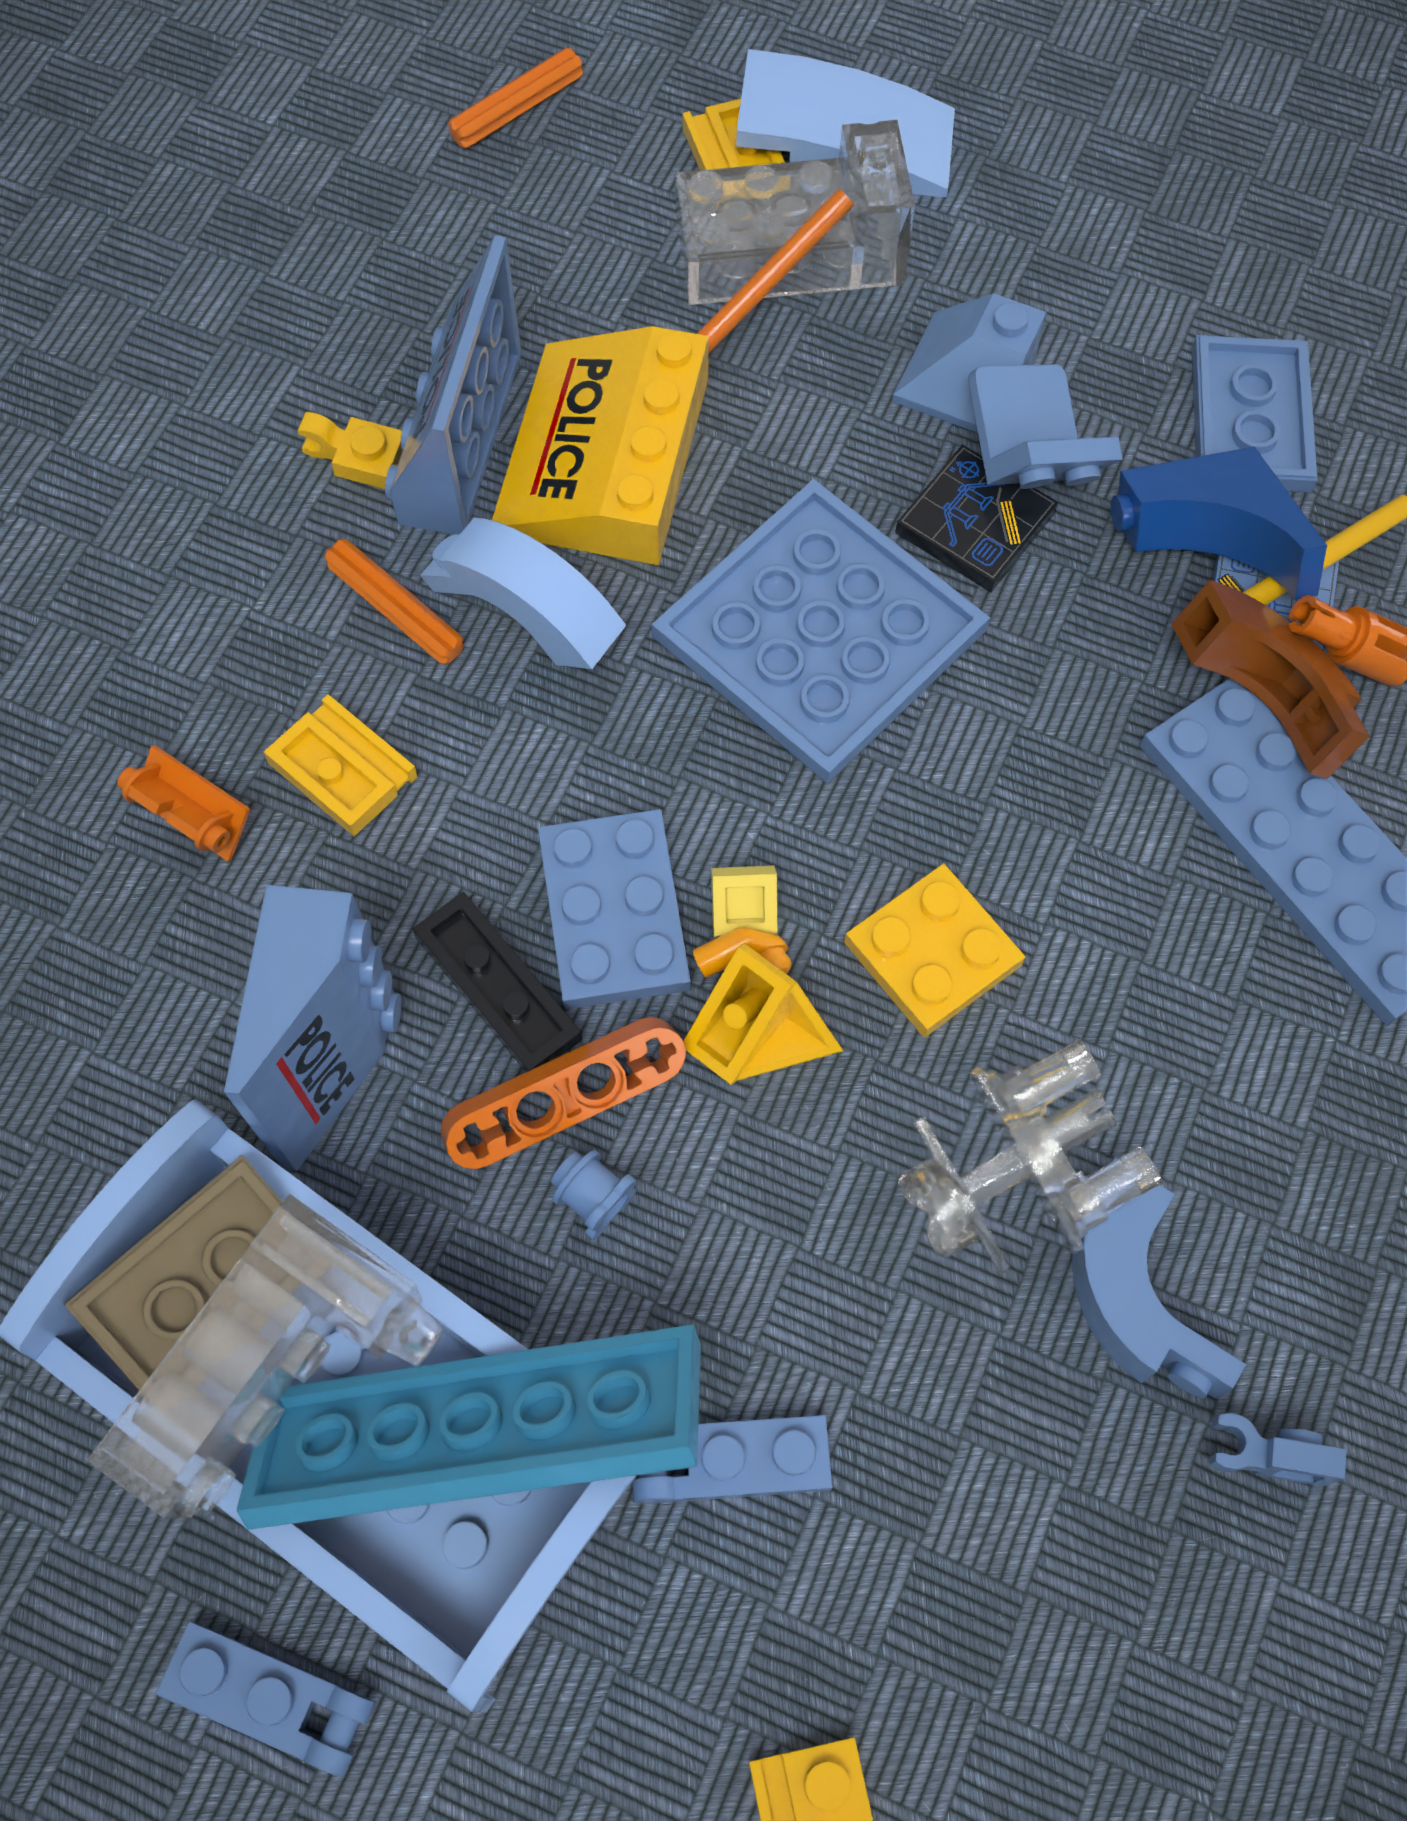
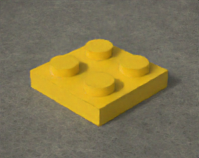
[844,863,1026,1038]

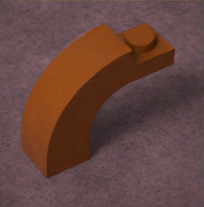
[1171,580,1370,779]

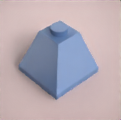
[892,293,1047,433]

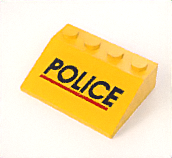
[492,326,709,565]

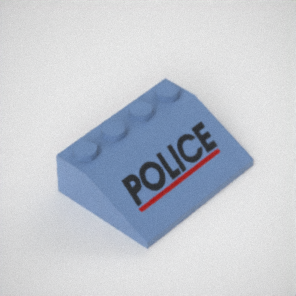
[385,235,522,535]
[224,885,401,1172]

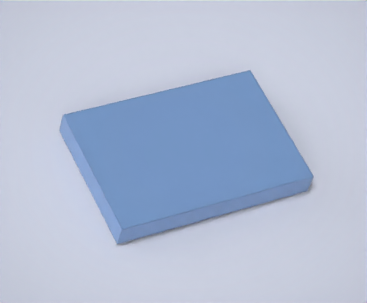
[1192,335,1317,493]

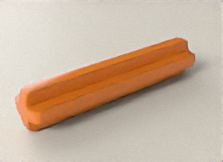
[448,48,583,149]
[324,539,464,665]

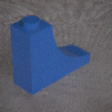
[1111,447,1327,600]

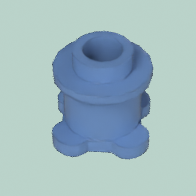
[551,1150,637,1240]

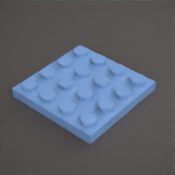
[651,478,990,784]

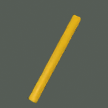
[1242,495,1407,605]

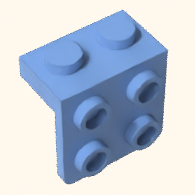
[968,364,1123,489]

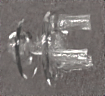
[898,1038,1163,1275]

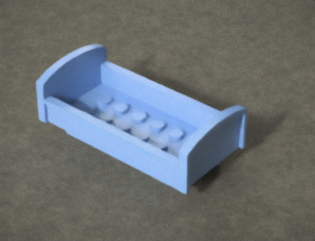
[0,1099,637,1712]

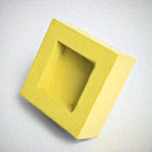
[711,866,778,937]

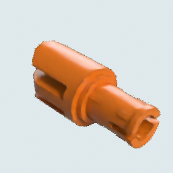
[1288,595,1407,687]

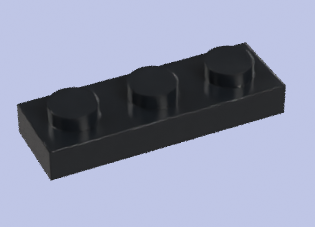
[412,891,582,1072]

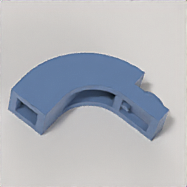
[1072,1157,1246,1399]

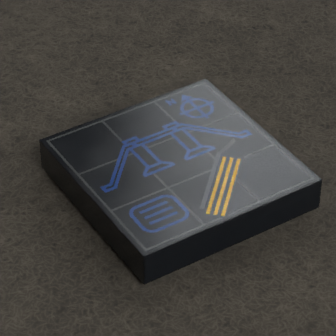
[895,444,1058,592]

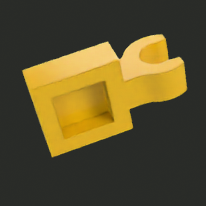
[297,412,403,489]

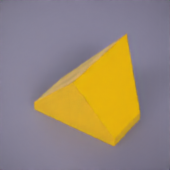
[683,943,843,1085]

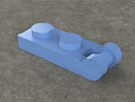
[632,1415,832,1504]
[155,1621,376,1778]

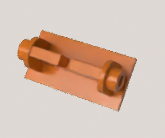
[117,745,250,862]

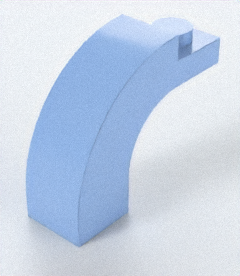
[420,518,626,669]

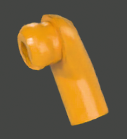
[693,927,792,978]

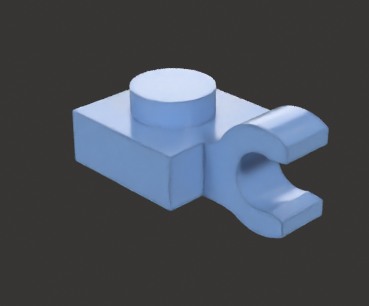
[1209,1413,1346,1487]

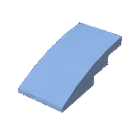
[736,49,955,197]

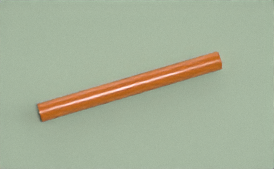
[697,188,854,353]

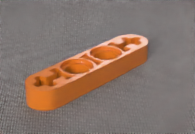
[440,1017,686,1169]

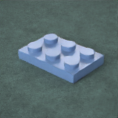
[538,809,691,1010]

